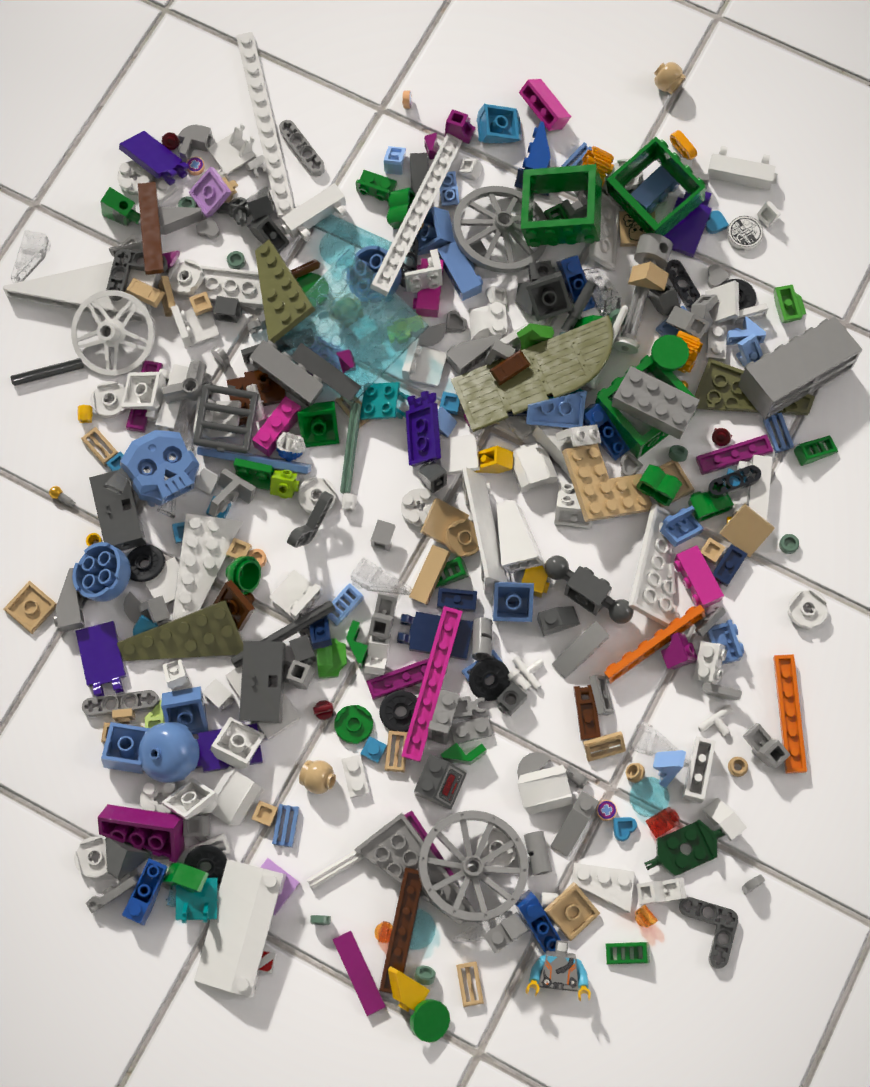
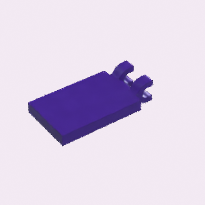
[119,130,189,185]
[664,191,712,257]
[405,391,441,467]
[75,621,126,697]
[195,723,263,773]

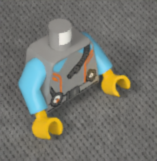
[526,940,591,1001]

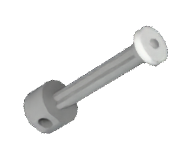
[613,233,673,354]

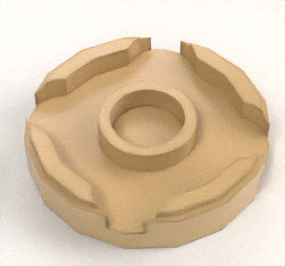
[445,519,479,558]

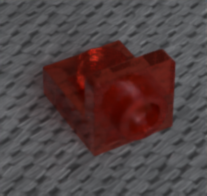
[645,807,680,838]

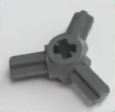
[216,197,250,227]

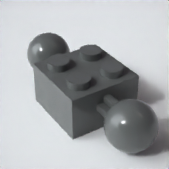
[544,555,634,624]

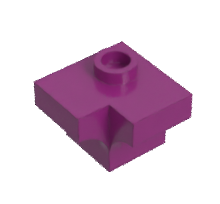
[445,109,476,144]
[661,632,698,669]

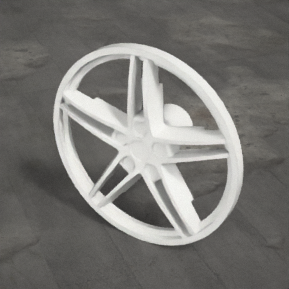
[71,290,155,376]

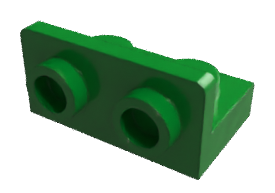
[355,170,397,201]
[233,458,274,490]

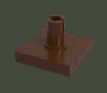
[244,370,286,406]
[213,580,255,632]

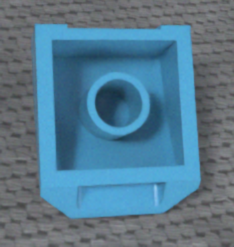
[476,104,522,143]

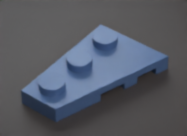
[526,391,587,428]

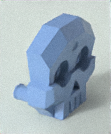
[120,430,199,507]

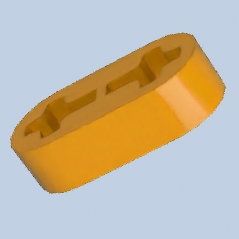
[670,130,697,160]

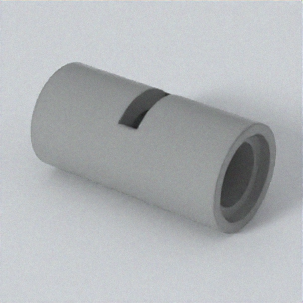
[472,617,493,661]
[524,831,552,876]

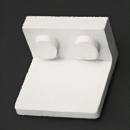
[404,249,442,293]
[171,305,220,348]
[402,337,447,387]
[193,396,241,439]
[554,483,593,529]
[269,570,323,620]

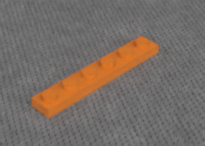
[604,604,705,684]
[773,654,807,774]

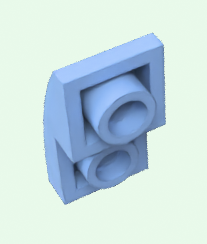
[439,171,459,206]

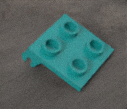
[360,382,409,420]
[175,878,218,923]

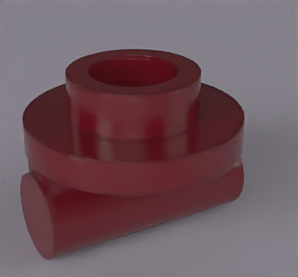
[161,132,180,150]
[712,428,733,446]
[313,700,334,720]

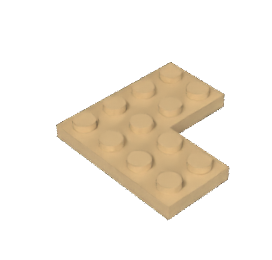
[562,444,653,522]

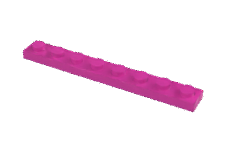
[401,606,463,762]

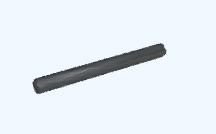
[231,601,336,668]

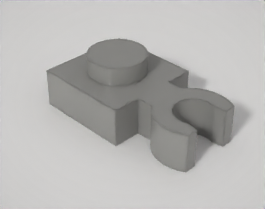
[247,311,266,335]
[453,696,486,719]

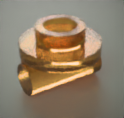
[635,904,658,928]
[375,921,392,943]

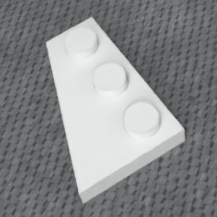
[571,863,635,913]

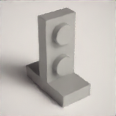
[209,468,256,517]
[428,689,460,745]

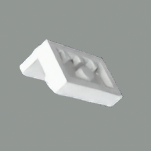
[555,425,601,447]
[693,641,727,684]

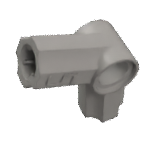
[162,360,207,403]

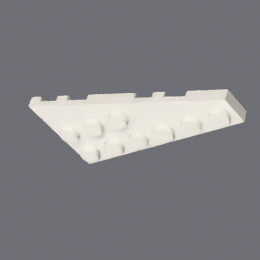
[629,504,677,627]
[172,513,243,620]

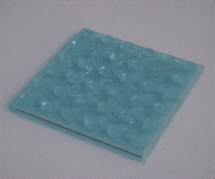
[281,249,429,406]

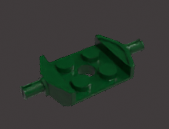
[644,819,725,877]

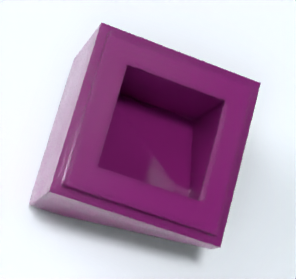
[424,133,439,160]
[336,349,356,373]

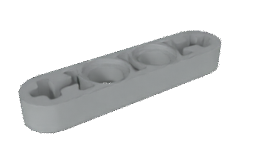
[279,120,325,176]
[82,690,160,717]

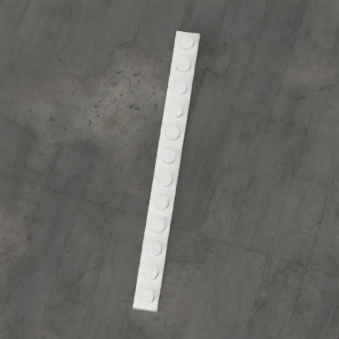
[236,31,294,219]
[370,133,463,297]

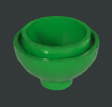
[225,556,261,595]

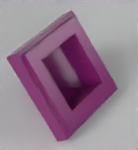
[163,251,180,270]

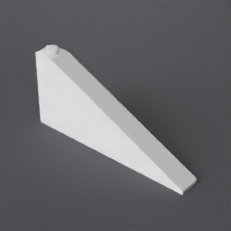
[2,258,162,324]

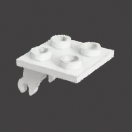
[207,123,256,175]

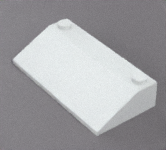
[462,467,510,594]
[194,859,287,997]

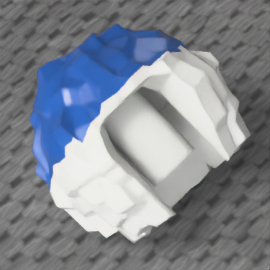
[276,432,306,462]

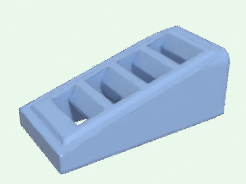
[327,583,364,626]

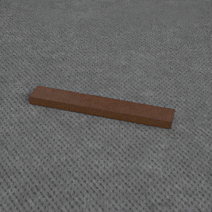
[138,182,164,275]
[379,867,422,994]

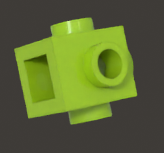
[270,470,300,499]

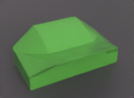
[774,284,806,324]
[517,323,555,350]
[317,638,347,679]

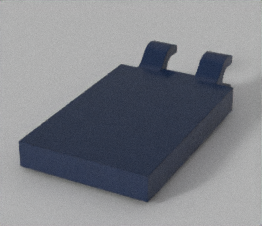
[397,612,473,661]

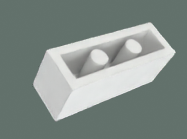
[682,736,716,803]

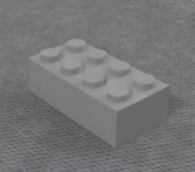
[249,340,324,407]
[611,366,700,440]

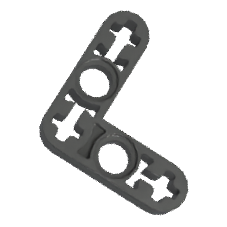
[106,249,168,301]
[287,491,334,548]
[679,897,738,969]

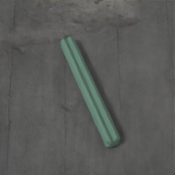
[340,403,361,494]

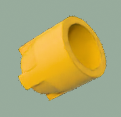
[77,405,93,423]
[86,533,103,547]

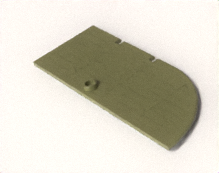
[451,315,613,432]

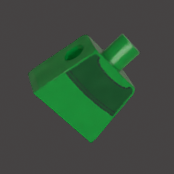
[100,187,141,226]

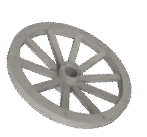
[452,186,547,273]
[418,810,529,922]

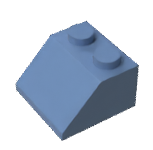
[416,206,455,255]
[492,582,534,622]
[161,686,209,735]
[101,722,150,774]

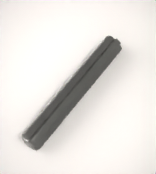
[10,358,84,386]

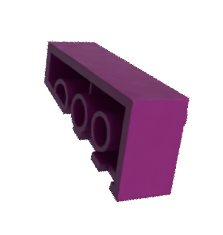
[97,804,185,863]

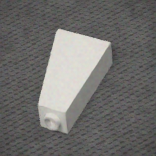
[496,500,545,573]

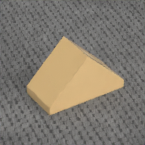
[628,261,669,291]

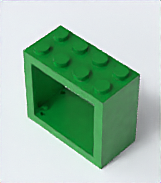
[606,137,706,236]
[521,164,602,247]
[595,355,698,459]

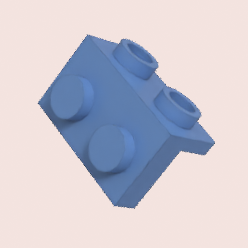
[660,506,704,547]
[707,619,744,665]

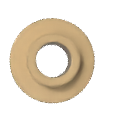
[728,757,748,777]
[625,763,645,783]

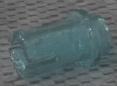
[165,885,176,907]

